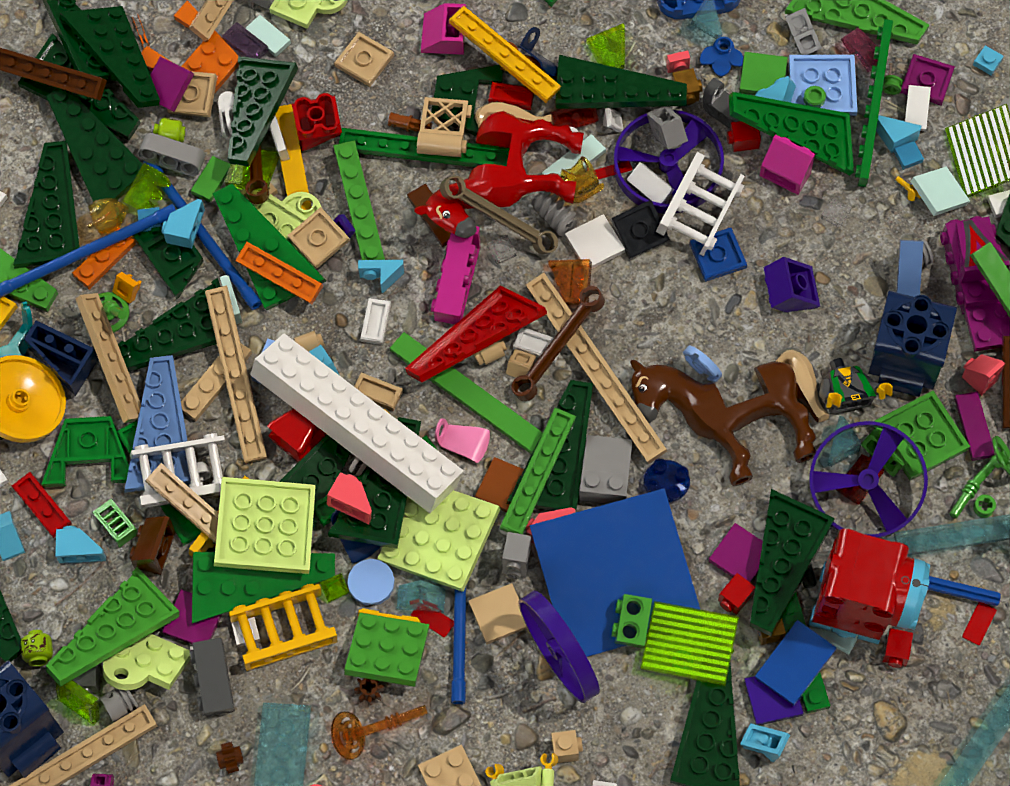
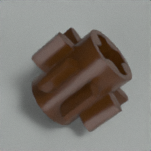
[354,678,384,706]
[216,742,244,774]

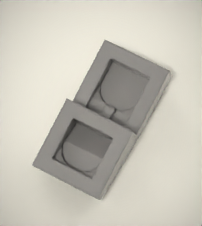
[785,8,822,55]

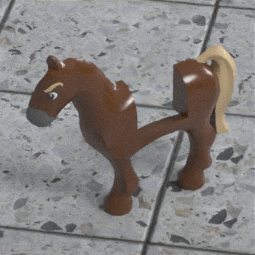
[630,350,829,486]

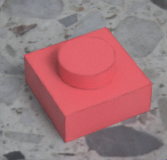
[666,50,690,73]

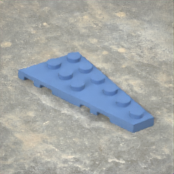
[124,355,191,493]

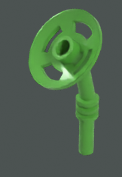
[98,292,130,333]
[949,436,1010,519]

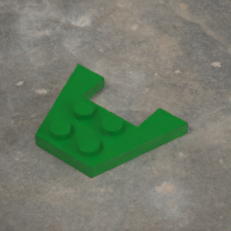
[41,416,129,488]

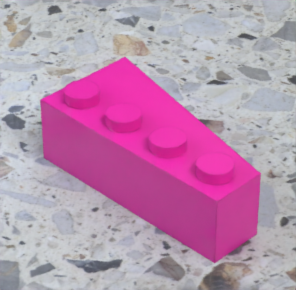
[431,226,481,324]

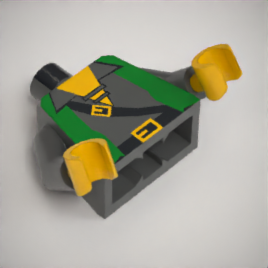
[819,358,893,414]

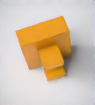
[112,272,142,304]

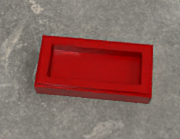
[488,82,534,110]

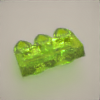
[123,162,171,210]

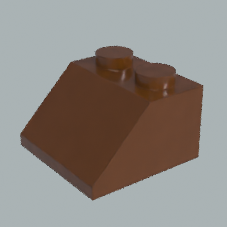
[129,516,176,575]

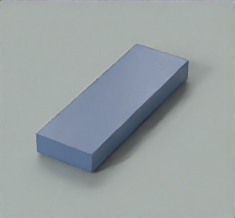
[896,240,923,297]

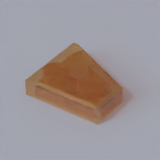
[548,259,592,305]

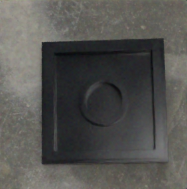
[610,200,670,259]

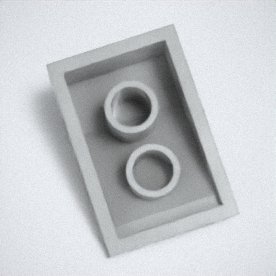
[579,435,633,504]

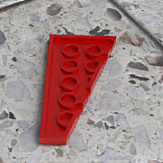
[405,285,548,382]

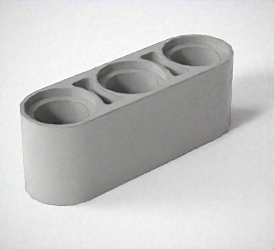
[138,133,205,176]

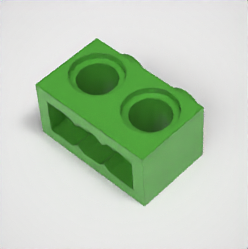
[611,594,652,648]

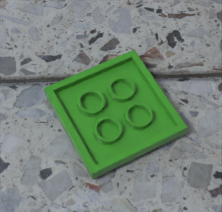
[874,391,970,480]
[344,613,429,687]

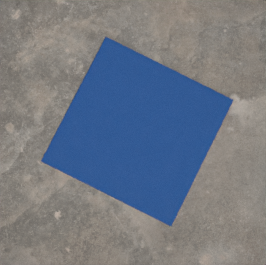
[529,488,704,657]

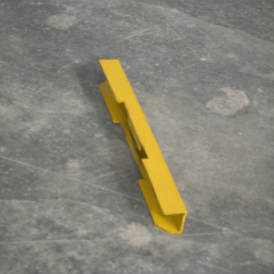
[358,608,421,623]

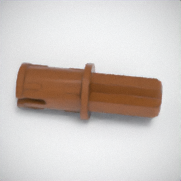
[388,112,432,132]

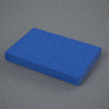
[755,620,837,706]

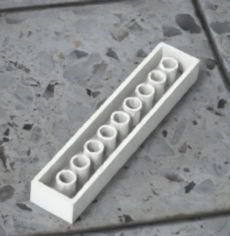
[250,334,464,513]

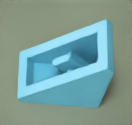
[876,115,922,153]
[0,511,25,561]

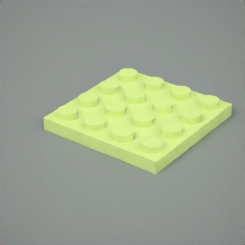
[214,477,315,574]
[377,490,500,592]

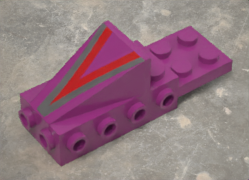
[940,216,1010,352]

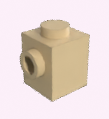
[551,730,583,763]

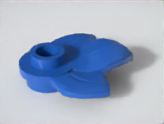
[700,37,743,77]

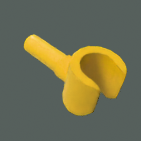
[895,176,921,201]

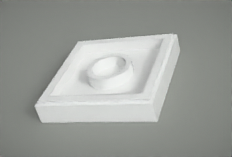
[565,214,625,272]

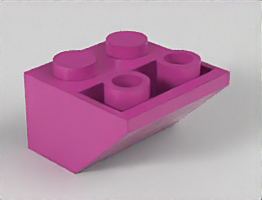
[421,3,466,55]
[759,134,815,195]

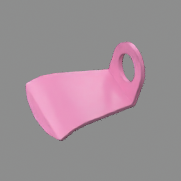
[435,418,490,463]

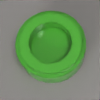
[803,86,826,108]

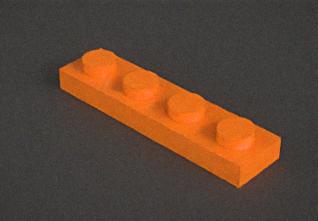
[235,242,323,305]

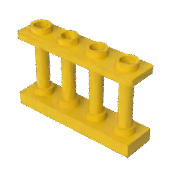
[229,584,337,671]

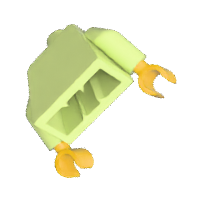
[485,753,558,786]

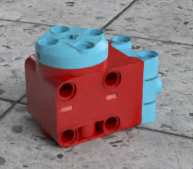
[809,529,930,644]

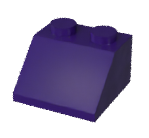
[763,257,820,312]

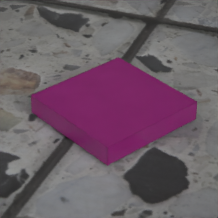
[900,54,955,106]
[150,57,194,112]
[708,523,763,583]
[163,590,222,645]

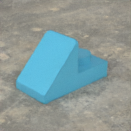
[358,260,404,293]
[740,723,790,762]

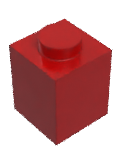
[727,121,761,152]
[718,573,756,615]
[882,628,913,668]

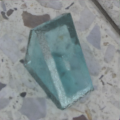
[691,0,722,40]
[827,416,862,467]
[397,580,446,613]

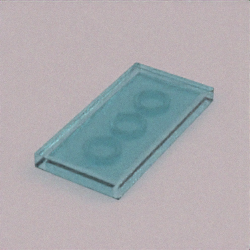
[254,702,312,786]

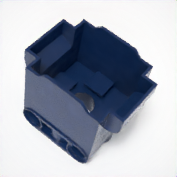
[868,291,957,397]
[0,660,64,778]

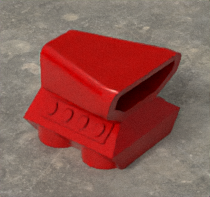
[292,93,342,152]
[267,408,327,462]

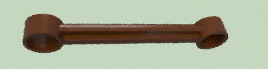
[245,145,269,204]
[511,286,605,402]

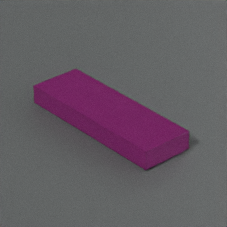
[954,391,995,461]

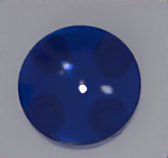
[644,459,690,502]

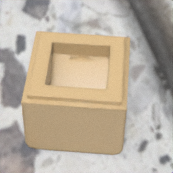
[506,349,536,378]

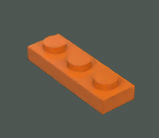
[72,228,136,290]

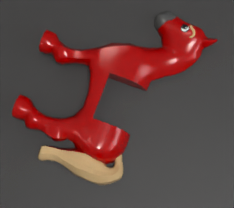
[414,102,584,238]

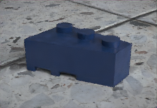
[24,320,99,396]

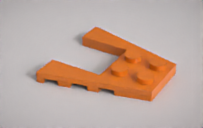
[141,1,239,93]

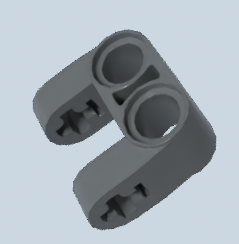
[703,78,740,128]

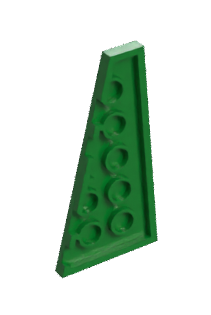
[729,92,854,176]
[212,184,326,310]
[192,552,335,624]

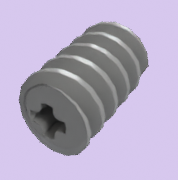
[531,191,577,236]

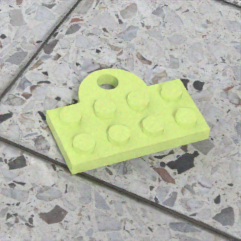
[269,0,348,29]
[254,192,322,269]
[102,634,191,690]

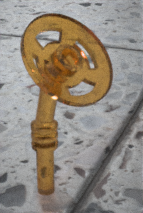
[331,705,428,760]

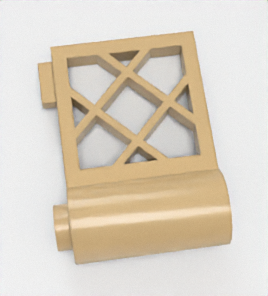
[417,97,472,157]

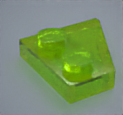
[586,23,625,69]

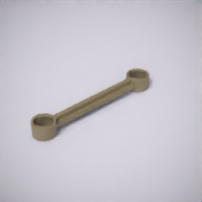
[440,176,558,254]

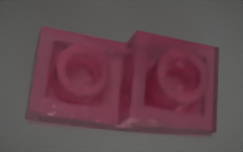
[841,28,877,72]

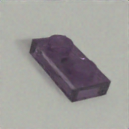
[222,22,269,59]

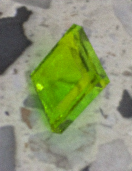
[320,573,350,603]

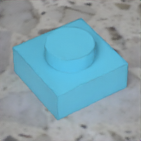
[973,45,1004,76]

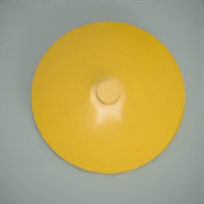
[0,355,66,443]

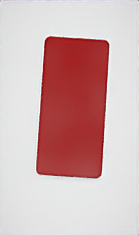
[592,161,632,180]
[411,600,454,637]
[962,602,997,645]

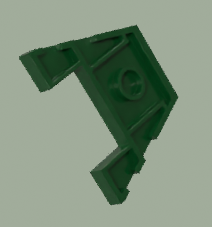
[431,65,504,136]

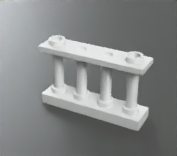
[656,152,745,256]
[130,433,225,509]

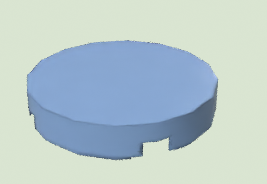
[683,345,722,383]
[347,559,395,605]

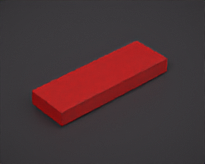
[11,472,72,538]

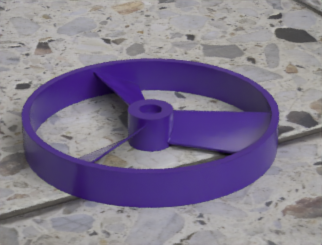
[614,110,724,214]
[809,421,928,538]
[518,590,600,703]

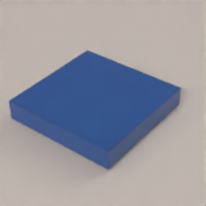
[689,227,747,282]

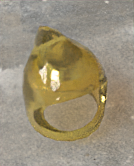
[560,156,605,203]
[87,198,129,236]

